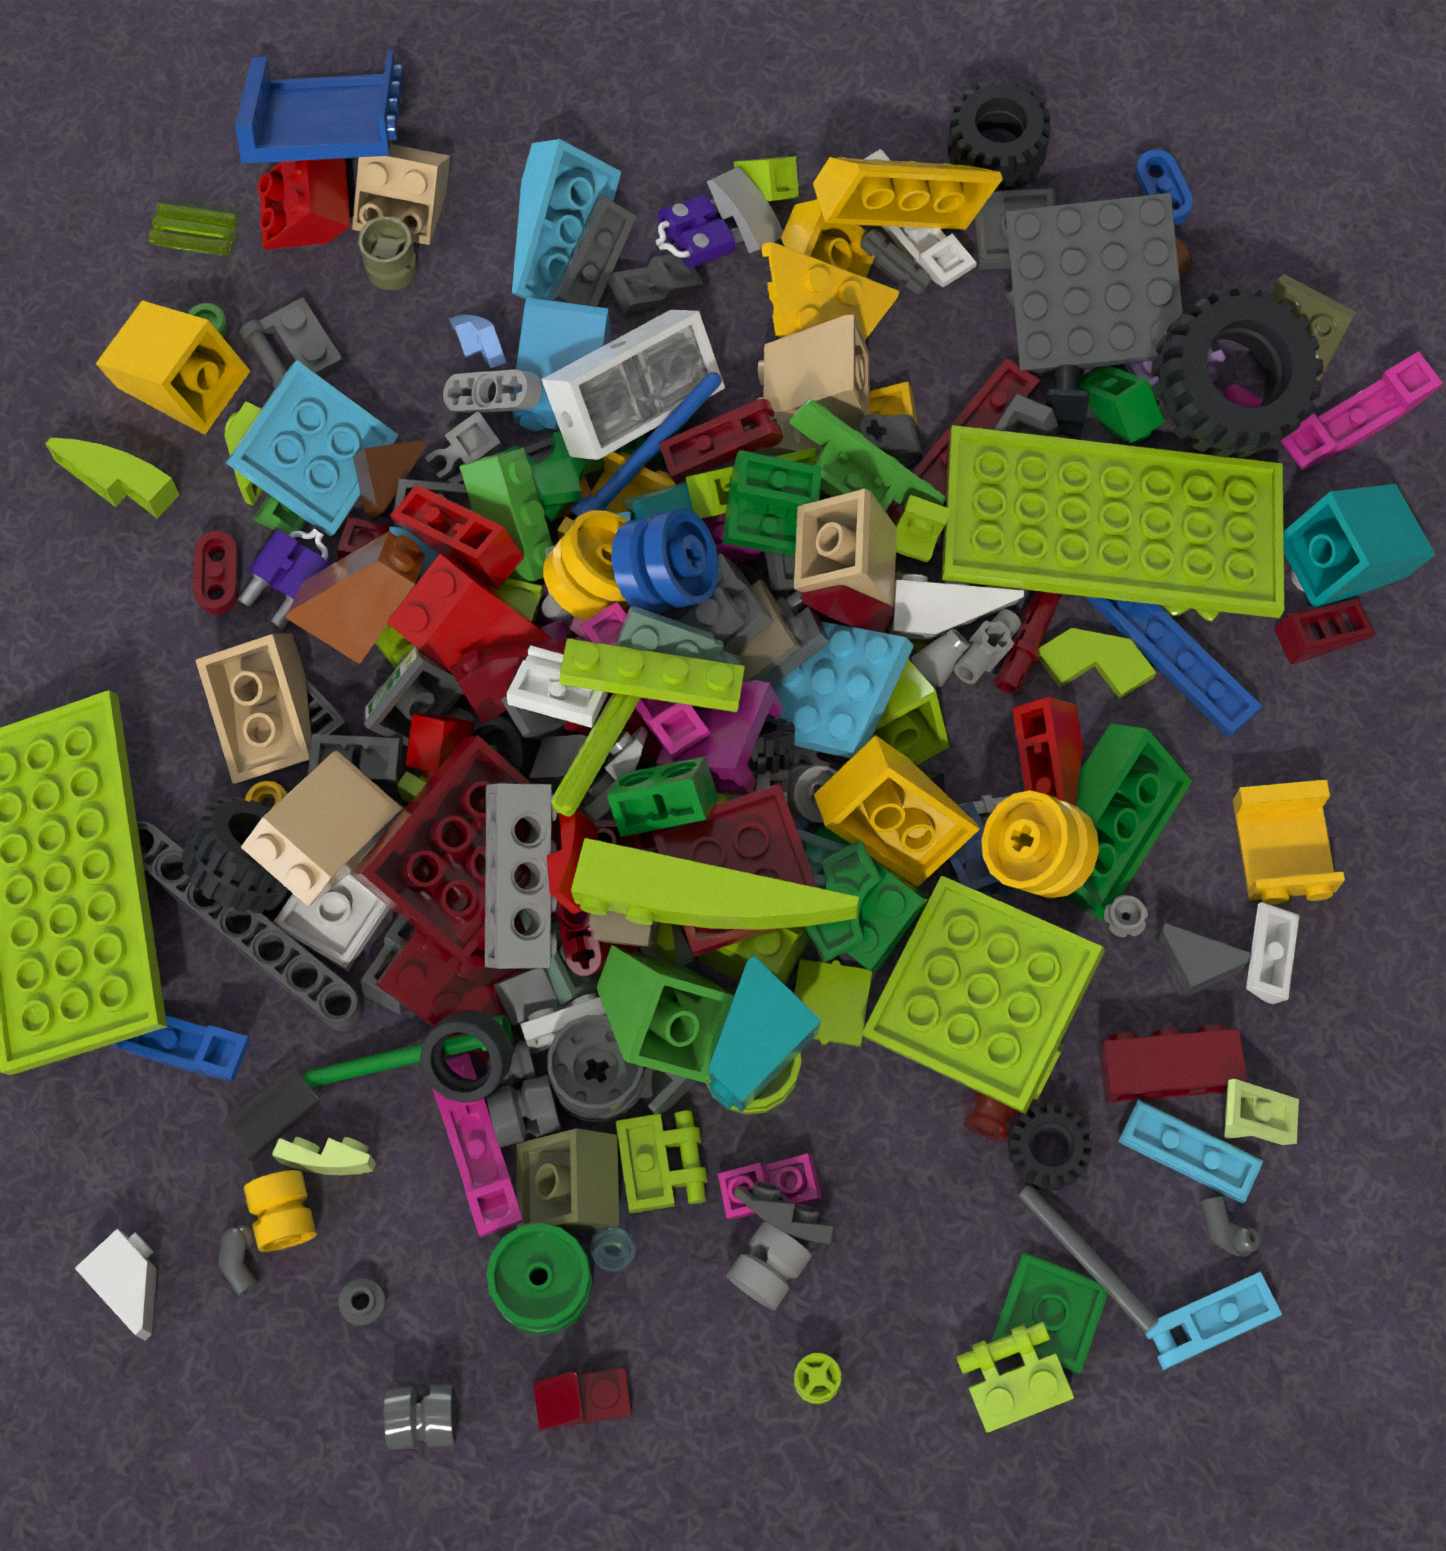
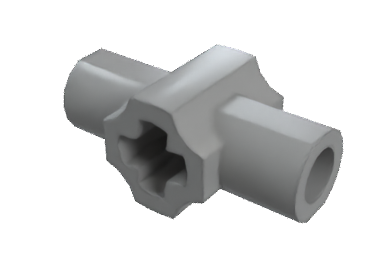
[954,609,1021,684]

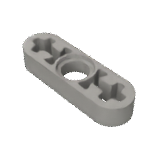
[443,369,542,413]

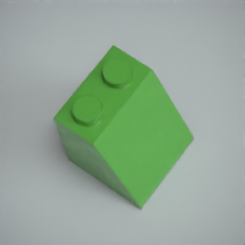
[596,945,735,1083]

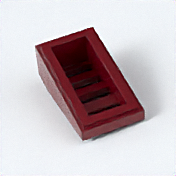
[1275,598,1376,664]

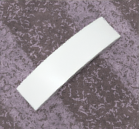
[865,149,977,287]

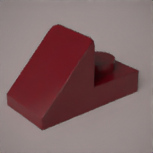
[533,1367,632,1431]

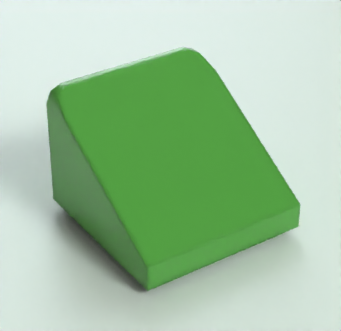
[253,494,306,539]

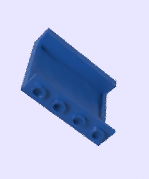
[235,50,404,164]

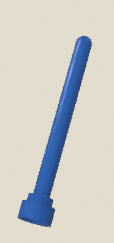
[570,372,722,518]

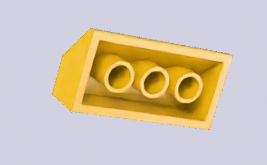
[813,157,1003,230]

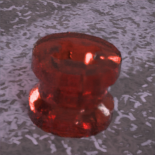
[963,1091,1017,1142]

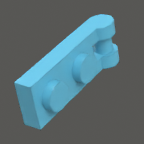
[1146,1272,1282,1370]

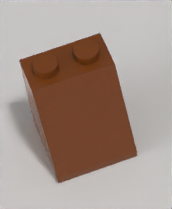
[285,531,426,664]

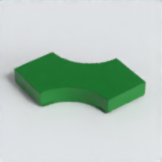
[530,432,605,506]
[804,840,882,963]

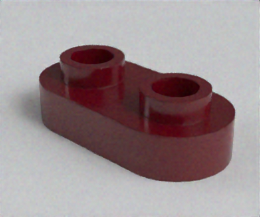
[193,530,239,615]

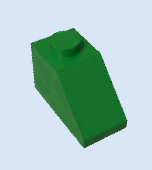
[1078,366,1164,444]

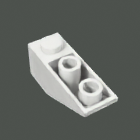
[887,574,1024,641]

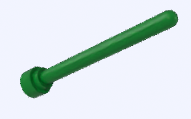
[303,1015,514,1087]

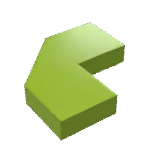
[1038,628,1156,700]

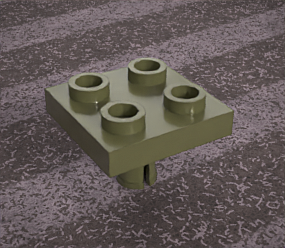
[1244,274,1357,381]

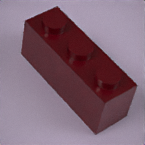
[1098,1024,1247,1103]

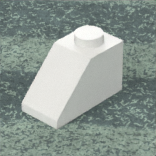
[75,1229,157,1340]

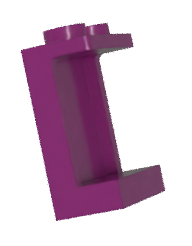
[656,680,784,795]

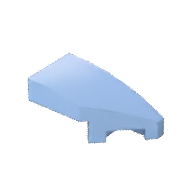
[449,314,506,368]

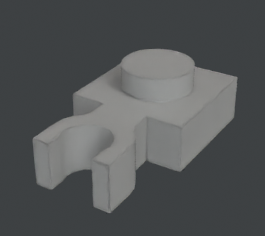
[425,411,504,482]

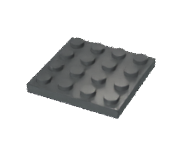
[1006,193,1183,374]

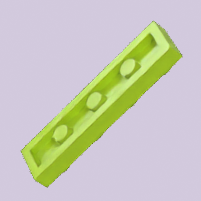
[559,638,745,712]

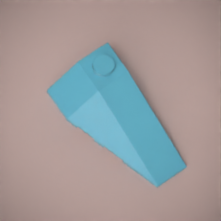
[512,139,621,301]

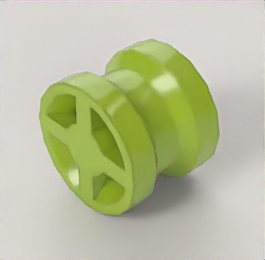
[794,1353,841,1404]

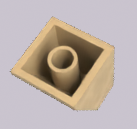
[758,314,870,430]
[794,489,897,607]
[241,750,403,907]

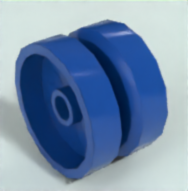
[611,509,719,614]

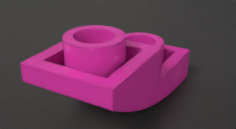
[718,1153,823,1219]

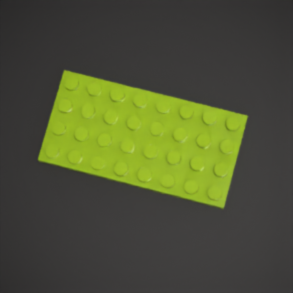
[942,425,1284,618]
[0,690,167,1075]

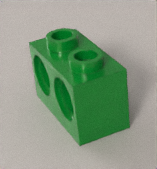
[607,756,719,837]

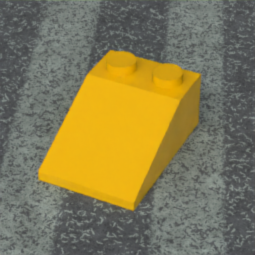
[814,735,980,887]

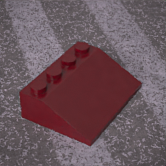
[350,735,562,962]

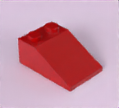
[386,554,552,673]

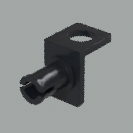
[1045,365,1090,440]

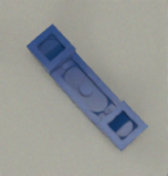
[108,1015,251,1081]

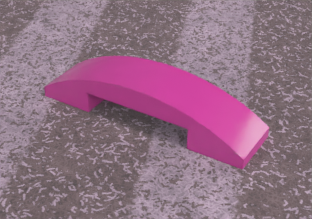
[1280,351,1443,470]
[580,602,710,759]
[432,1053,524,1237]

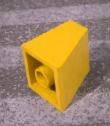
[96,300,250,435]

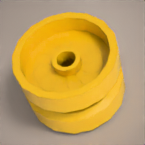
[543,510,630,621]
[982,790,1099,899]

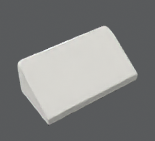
[1246,902,1299,1004]

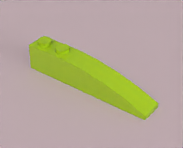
[571,838,859,930]

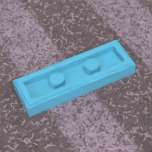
[1118,1099,1263,1204]

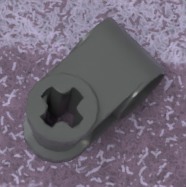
[856,414,923,467]

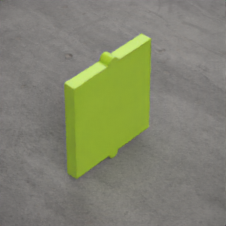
[794,959,872,1047]

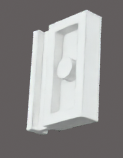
[507,646,608,728]
[520,994,607,1055]

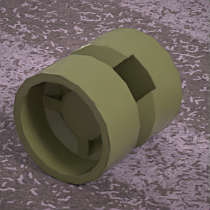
[358,216,418,290]

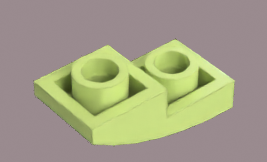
[272,1137,376,1175]

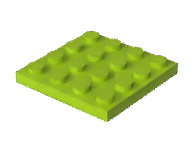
[862,875,1105,1114]

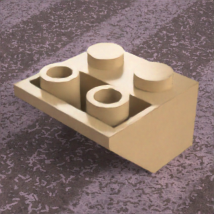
[352,144,450,245]

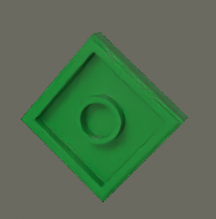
[991,1252,1108,1375]

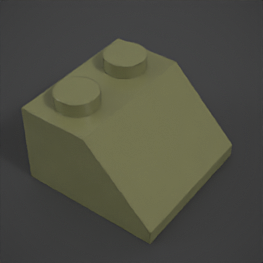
[516,1129,619,1233]

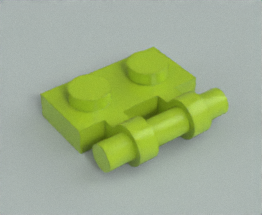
[616,1110,708,1214]
[956,1322,1074,1433]

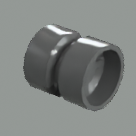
[486,1075,562,1148]
[384,1384,457,1450]

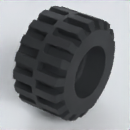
[947,79,1051,191]
[181,797,289,913]

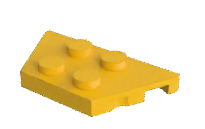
[762,242,899,341]

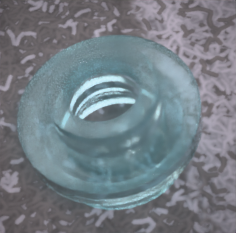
[590,1227,636,1272]

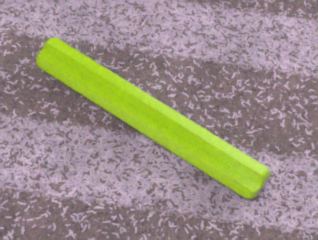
[551,693,641,816]

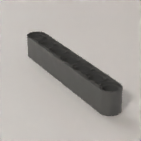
[137,821,363,1032]

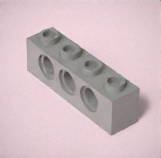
[485,784,557,969]

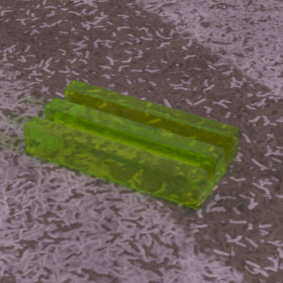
[148,203,238,256]

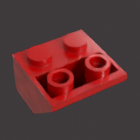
[258,158,350,250]

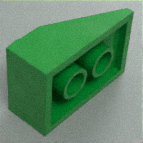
[804,823,930,971]

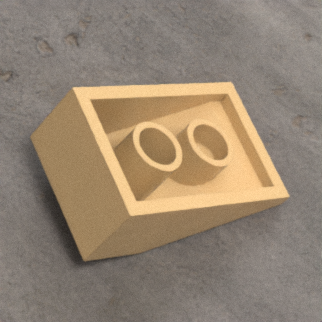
[195,633,312,784]

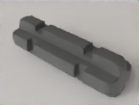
[860,229,931,295]

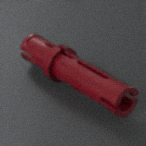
[994,591,1063,695]

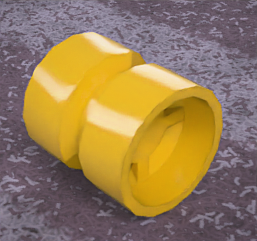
[243,1170,317,1252]

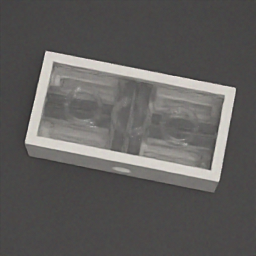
[541,310,725,460]

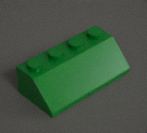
[1062,723,1192,921]

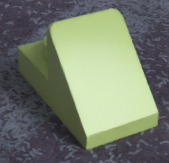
[1224,1079,1299,1145]

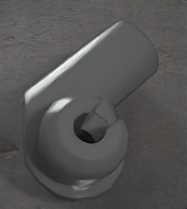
[1201,1197,1260,1257]
[218,1225,258,1297]

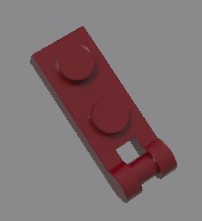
[658,399,784,485]

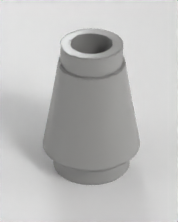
[911,628,970,688]

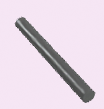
[1018,1184,1159,1334]

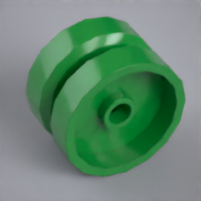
[486,1223,593,1336]

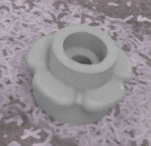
[1104,895,1148,938]

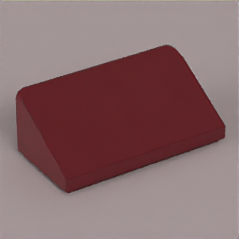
[800,585,895,633]

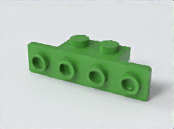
[789,399,946,512]

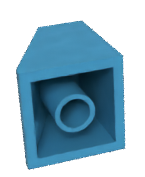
[512,297,612,431]

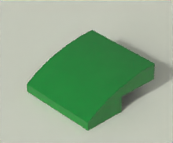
[722,450,821,557]

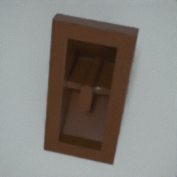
[353,440,427,519]

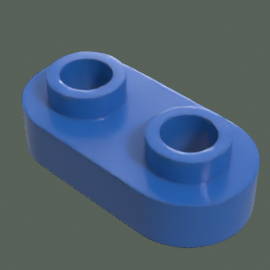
[1135,149,1193,226]

